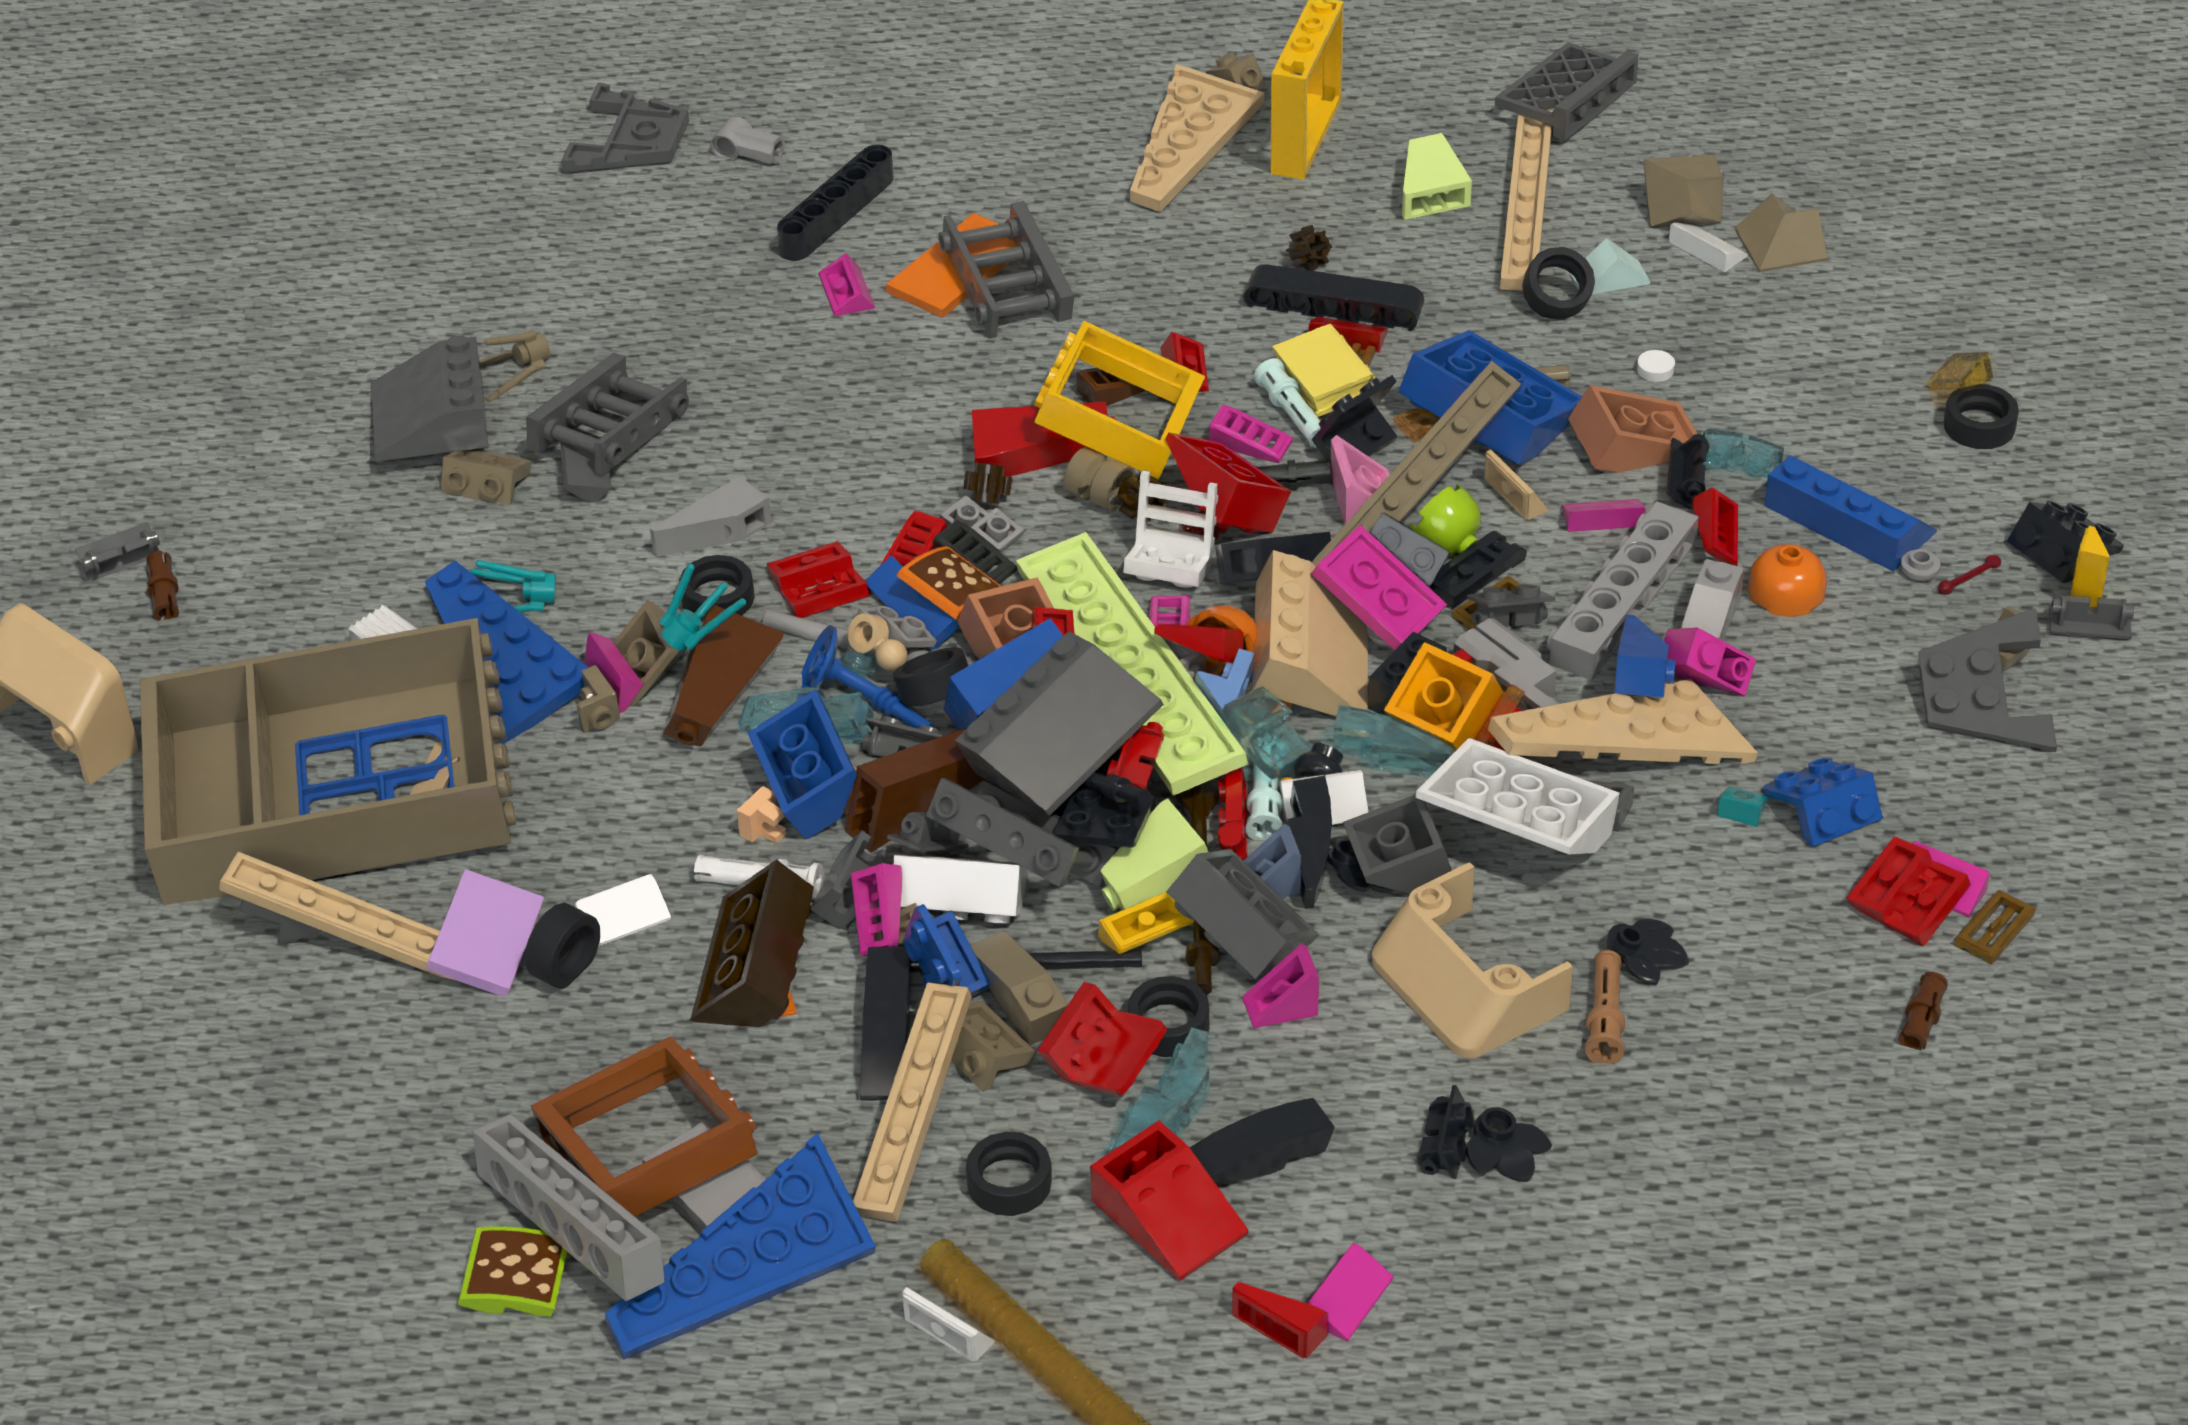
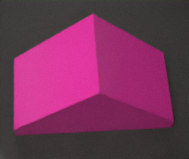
[1242,944,1319,1028]

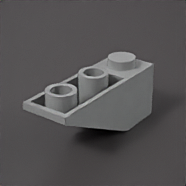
[650,476,771,557]

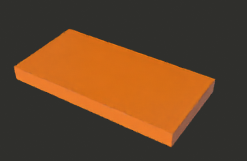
[886,213,1017,318]

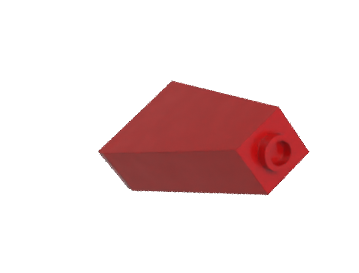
[972,402,1115,477]

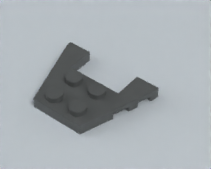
[561,82,689,172]
[1918,609,2057,752]

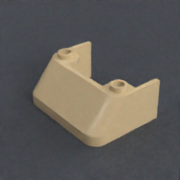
[0,603,140,785]
[1372,862,1573,1058]

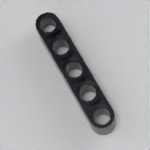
[777,145,894,261]
[1243,264,1424,331]

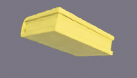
[1272,324,1375,417]

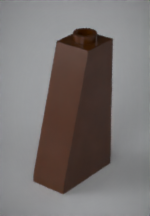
[663,605,784,746]
[845,727,985,853]

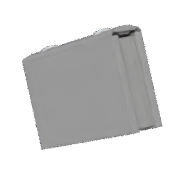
[642,1120,767,1233]

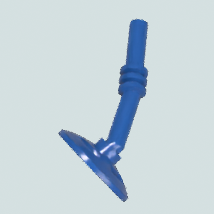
[797,625,934,729]

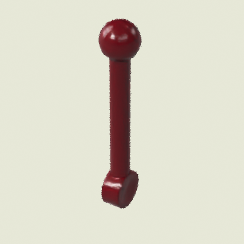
[1938,555,2002,595]

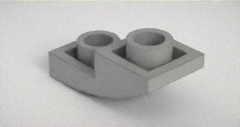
[940,495,1024,552]
[855,606,937,648]

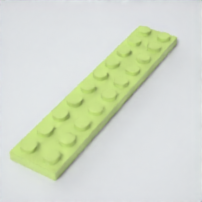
[1016,532,1248,796]

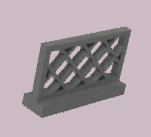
[1495,42,1639,141]

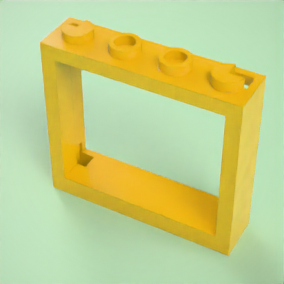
[1271,0,1344,180]
[1034,321,1205,479]

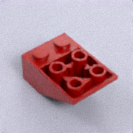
[1090,1120,1248,1281]

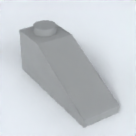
[1681,559,1744,641]

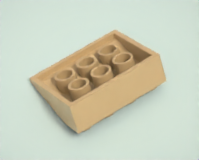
[1252,550,1368,722]

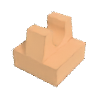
[737,786,787,843]

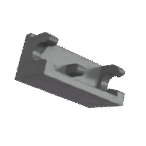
[810,830,886,930]

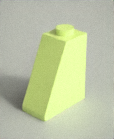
[1402,133,1472,220]
[1100,798,1208,911]

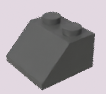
[1343,794,1452,894]

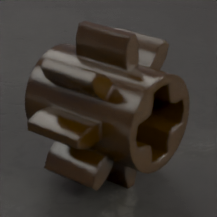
[1286,225,1333,271]
[963,462,1013,504]
[1118,473,1165,519]

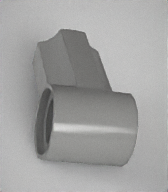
[711,116,785,164]

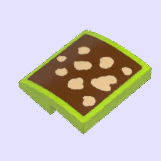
[457,1226,567,1317]

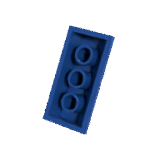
[1764,455,1937,572]

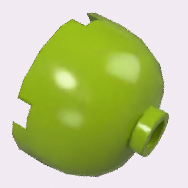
[1408,483,1481,559]

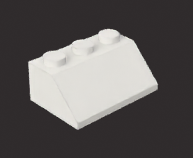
[893,854,1029,923]

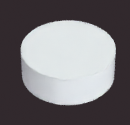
[1637,350,1675,382]

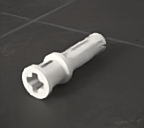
[694,855,824,900]

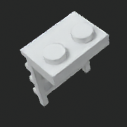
[1123,471,1218,588]

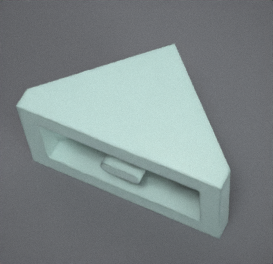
[1570,238,1650,294]

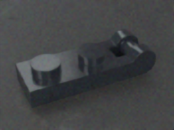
[1429,531,1527,609]

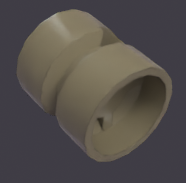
[1064,447,1135,512]

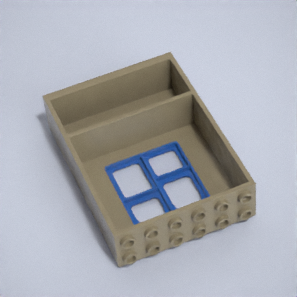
[140,618,516,905]

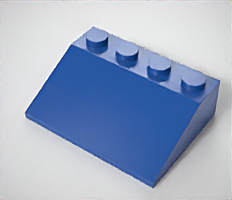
[1398,330,1582,465]

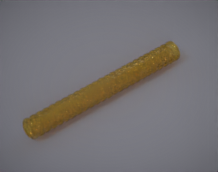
[921,1239,1151,1425]

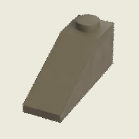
[971,931,1068,1046]

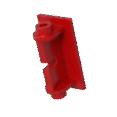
[1107,722,1165,790]

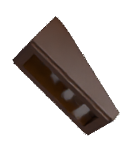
[1076,368,1147,406]

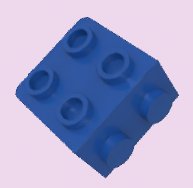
[1763,758,1883,847]
[903,904,991,997]

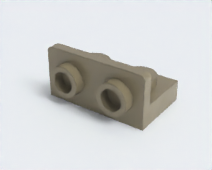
[441,449,531,505]
[951,1001,1035,1092]

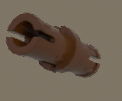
[146,551,179,621]
[1898,972,1948,1051]

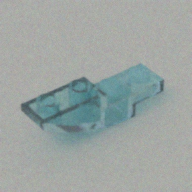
[1108,1028,1210,1154]

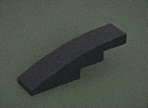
[860,947,911,1100]

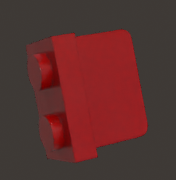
[1037,982,1167,1096]

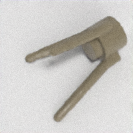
[480,330,551,402]

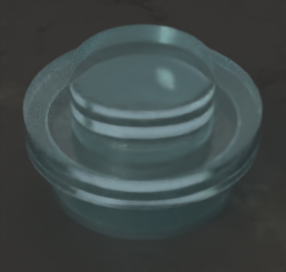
[839,647,877,678]

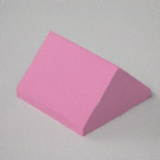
[1331,435,1390,524]

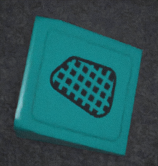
[1717,786,1769,827]

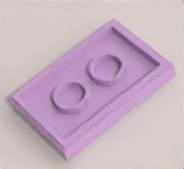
[426,869,544,996]

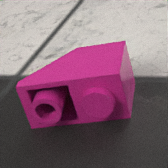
[1664,627,1756,696]

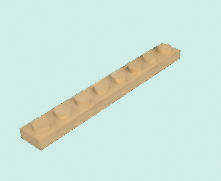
[1500,110,1553,291]

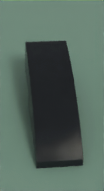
[1286,775,1332,909]
[1189,1098,1335,1183]

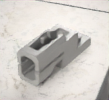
[1453,618,1558,711]

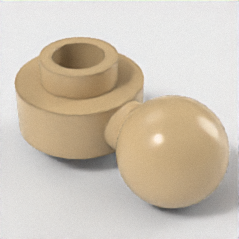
[848,613,907,671]

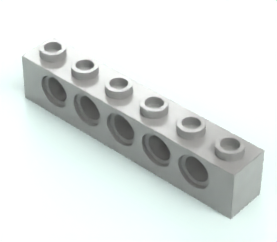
[1546,501,1699,680]
[472,1114,665,1301]

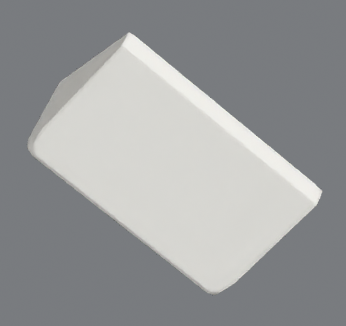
[1669,223,1747,272]
[1280,770,1368,825]
[575,874,671,946]
[902,1287,995,1362]

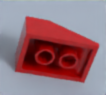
[1166,432,1291,534]

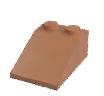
[1568,385,1697,473]
[957,577,1054,659]

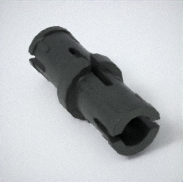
[1255,459,1331,490]

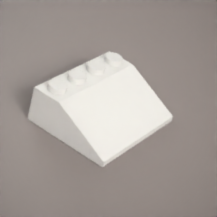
[1415,738,1620,855]

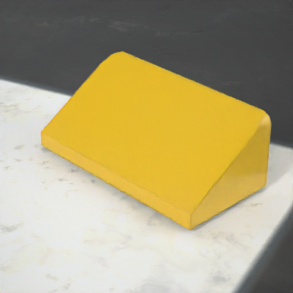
[2070,526,2109,607]
[1098,892,1194,954]

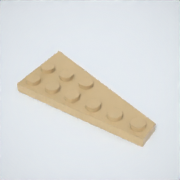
[1130,64,1264,212]
[1488,679,1758,764]

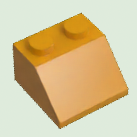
[1384,642,1503,755]

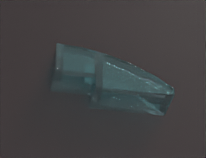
[738,686,874,744]
[1333,705,1454,778]

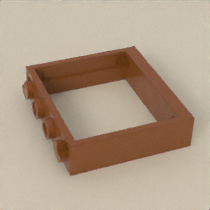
[531,1036,758,1217]

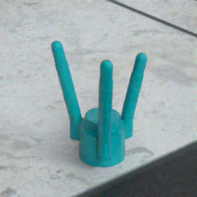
[470,560,556,613]
[659,564,746,652]

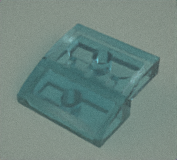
[1221,686,1313,780]

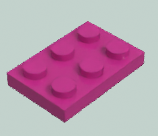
[1311,525,1447,650]

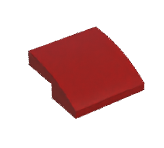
[766,541,869,618]
[1846,836,1971,946]

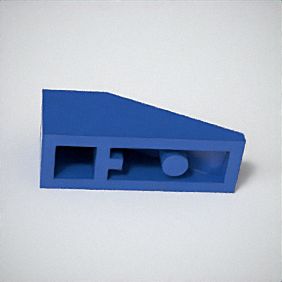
[1615,615,1676,697]

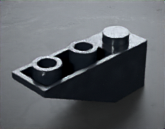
[1215,532,1331,585]

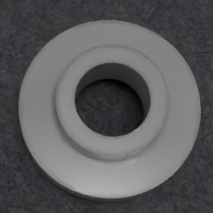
[1901,549,1941,581]

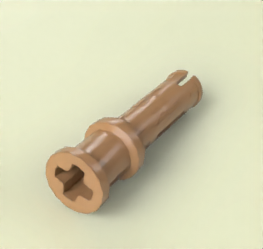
[1585,950,1625,1064]

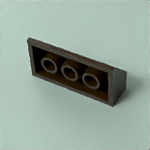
[690,859,814,1027]

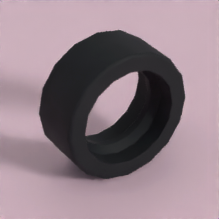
[1522,247,1595,319]
[1943,384,2019,449]
[679,555,755,621]
[893,647,969,707]
[525,902,601,989]
[1127,976,1210,1057]
[966,1131,1052,1216]

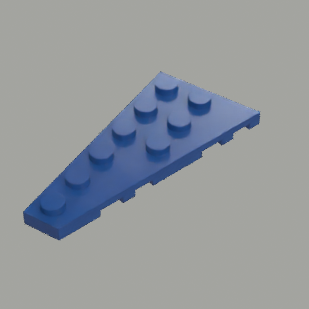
[424,561,589,744]
[605,1132,876,1359]

